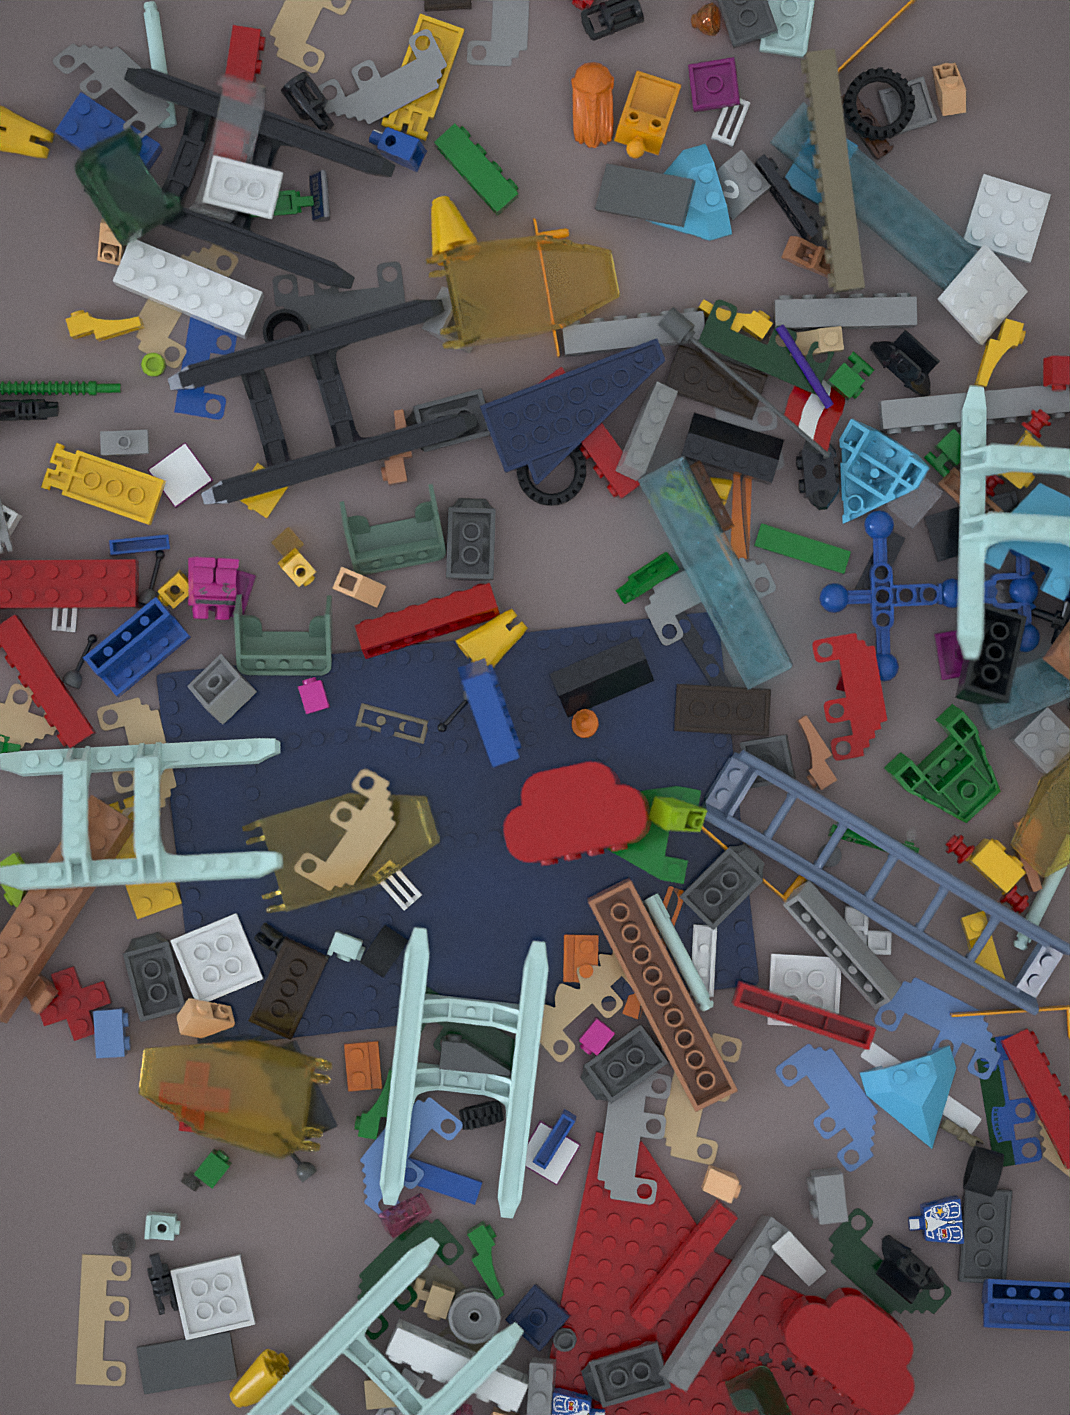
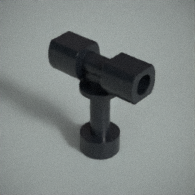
[1031,597,1070,644]

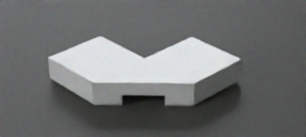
[844,906,892,955]

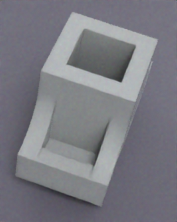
[100,430,150,457]

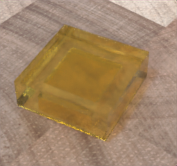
[271,527,304,557]

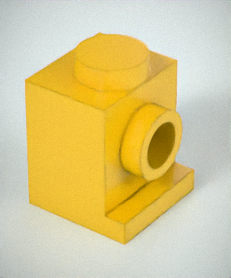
[278,548,316,587]
[157,569,189,609]

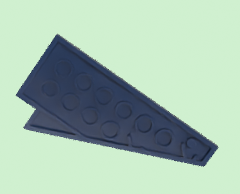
[480,338,665,486]

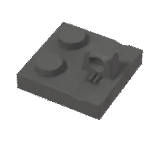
[740,734,796,788]

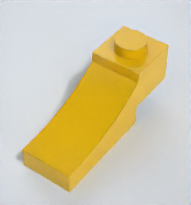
[697,299,773,342]
[65,310,145,342]
[975,319,1026,388]
[960,911,1006,988]

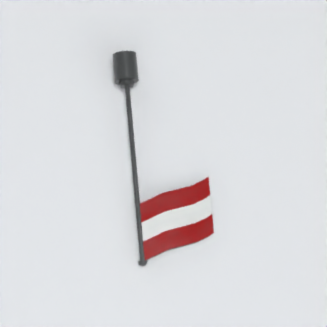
[658,307,845,459]

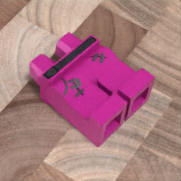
[188,557,239,620]

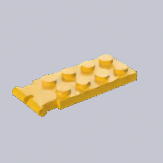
[381,14,465,141]
[41,443,166,525]
[109,795,182,919]

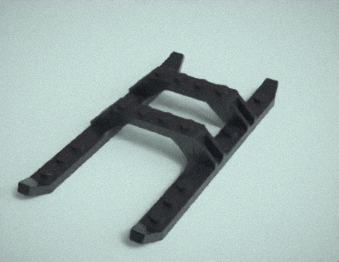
[83,68,395,289]
[168,299,478,505]

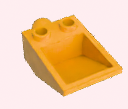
[614,71,681,158]

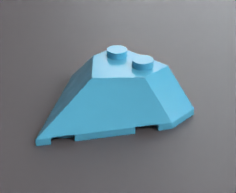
[646,144,732,241]
[839,419,930,524]
[859,1045,956,1149]

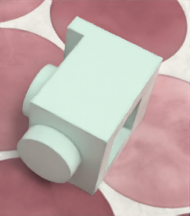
[327,931,365,962]
[144,1211,181,1240]

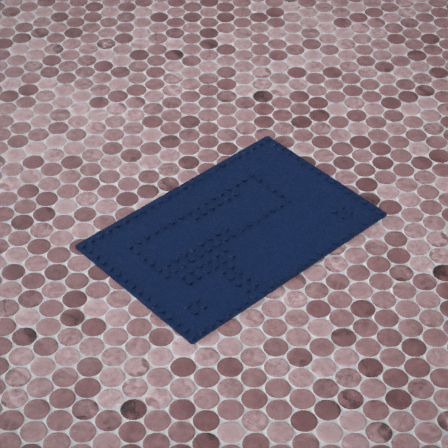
[157,611,759,1048]

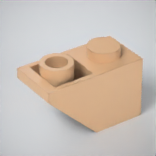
[932,63,966,116]
[97,207,130,265]
[332,567,386,608]
[176,998,235,1038]
[701,1165,741,1203]

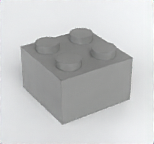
[1009,707,1070,774]
[806,1167,848,1225]

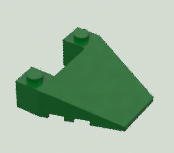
[884,704,1001,823]
[607,786,701,884]

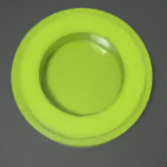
[141,353,166,377]

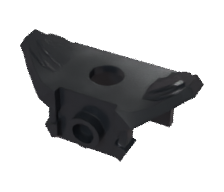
[870,330,940,397]
[796,441,839,510]
[875,1235,944,1304]

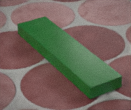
[754,523,851,574]

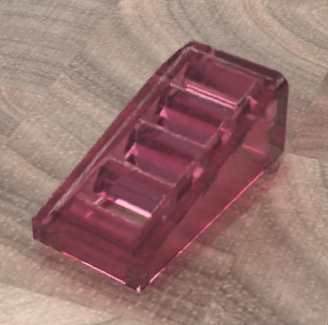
[377,1193,432,1239]

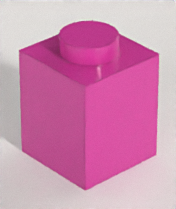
[298,677,330,714]
[578,1017,615,1056]

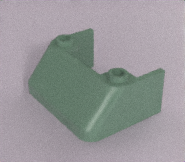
[340,484,446,575]
[234,595,333,676]

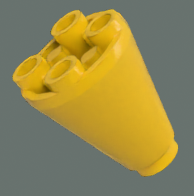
[431,196,478,266]
[229,1349,290,1408]

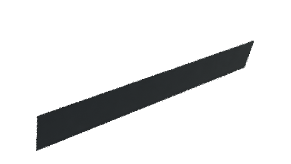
[673,611,733,687]

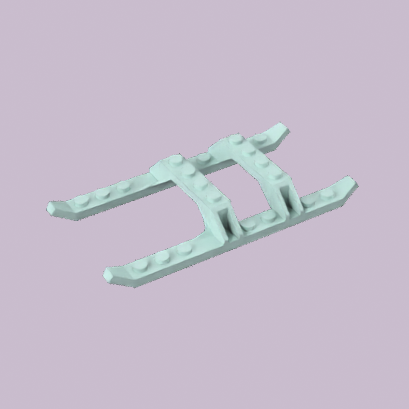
[957,385,1070,659]
[0,738,282,890]
[380,928,548,1219]
[247,1237,524,1415]

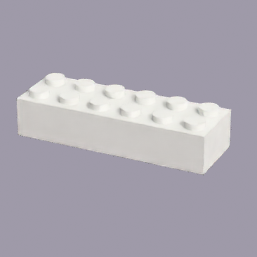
[113,238,264,340]
[386,1318,528,1412]

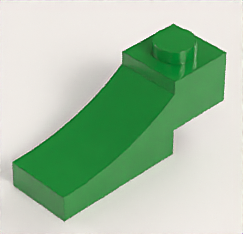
[354,1067,392,1140]
[467,1221,504,1300]

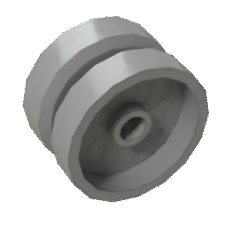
[448,1286,501,1344]

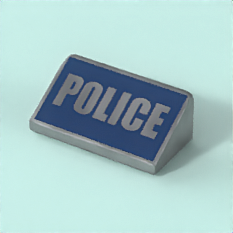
[309,170,330,222]

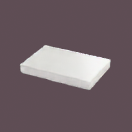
[202,155,284,220]

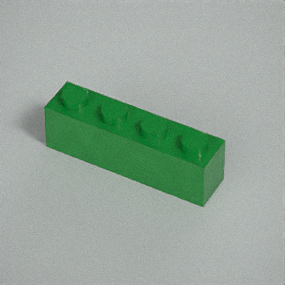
[434,123,519,216]

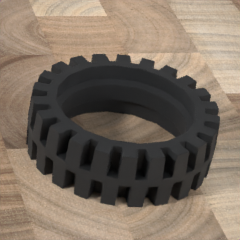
[843,67,915,141]
[517,447,586,506]

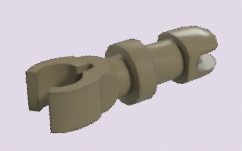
[940,1119,984,1147]

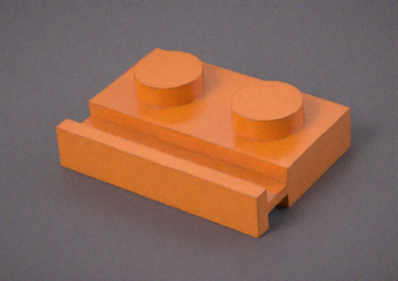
[563,934,599,982]
[344,1041,383,1092]

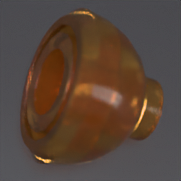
[691,2,720,36]

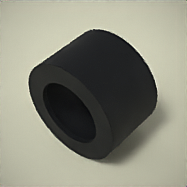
[263,309,309,343]
[360,925,408,978]
[963,1146,1004,1197]

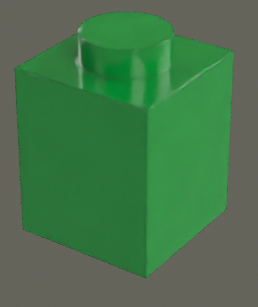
[194,1149,232,1189]

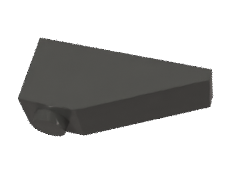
[439,1034,511,1076]

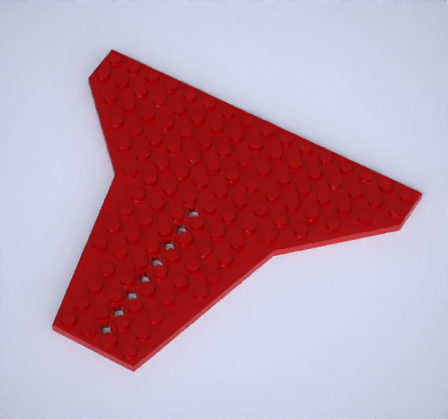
[549,1131,872,1415]

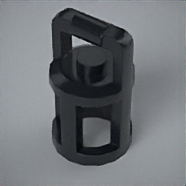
[581,0,644,41]
[281,72,334,131]

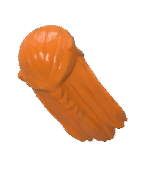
[571,62,614,148]

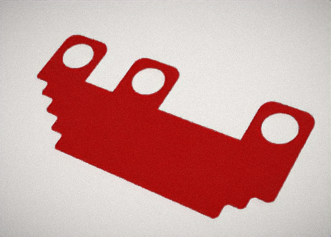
[812,633,887,761]

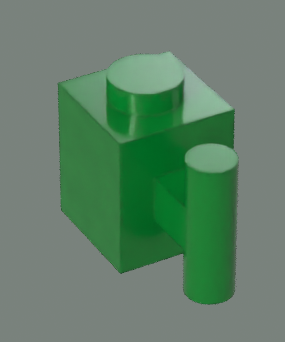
[827,351,874,401]
[924,429,961,478]

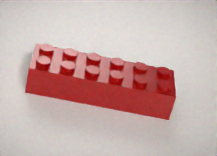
[0,559,139,609]

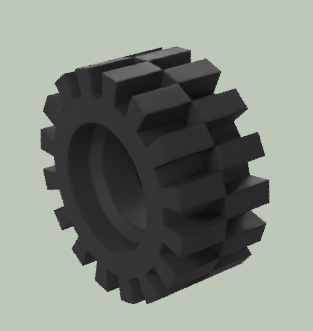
[459,1100,504,1130]

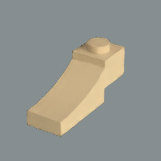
[768,326,844,357]

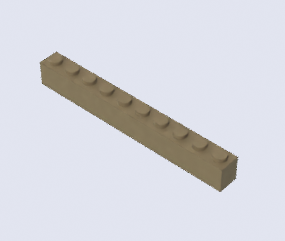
[801,48,865,293]

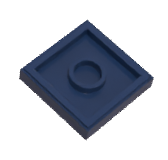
[505,1284,571,1352]

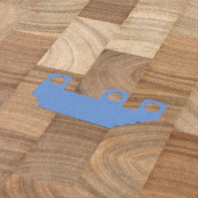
[874,977,1001,1080]
[775,1044,878,1172]
[360,1098,463,1219]

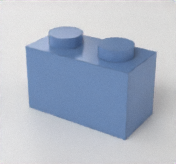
[93,1007,131,1058]

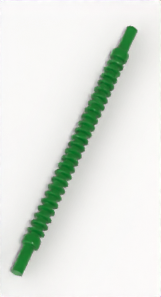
[0,381,121,396]

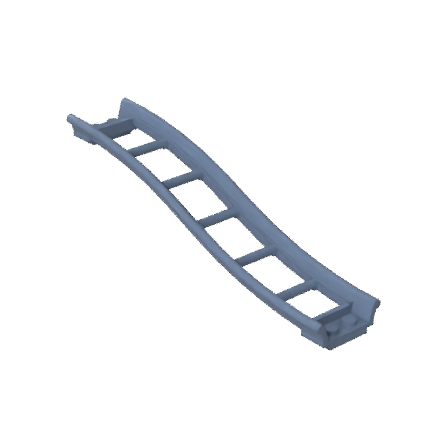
[702,750,1070,1016]

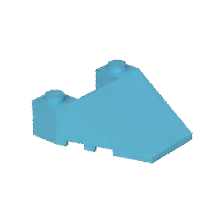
[984,483,1070,601]

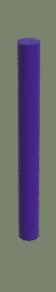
[776,324,834,409]

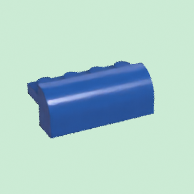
[83,597,191,698]
[982,1279,1070,1331]

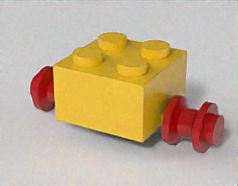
[985,409,1051,497]
[945,834,1029,914]

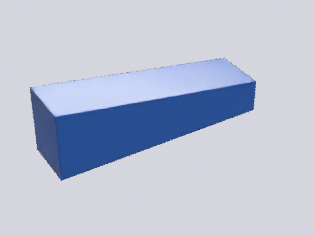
[109,534,170,556]
[533,1109,577,1170]

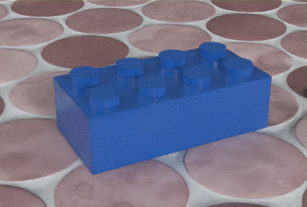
[55,92,163,189]
[458,658,522,767]

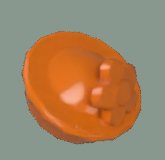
[572,709,599,738]

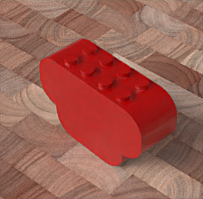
[504,762,652,866]
[781,1287,915,1415]

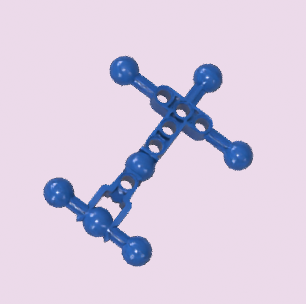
[819,510,1040,682]

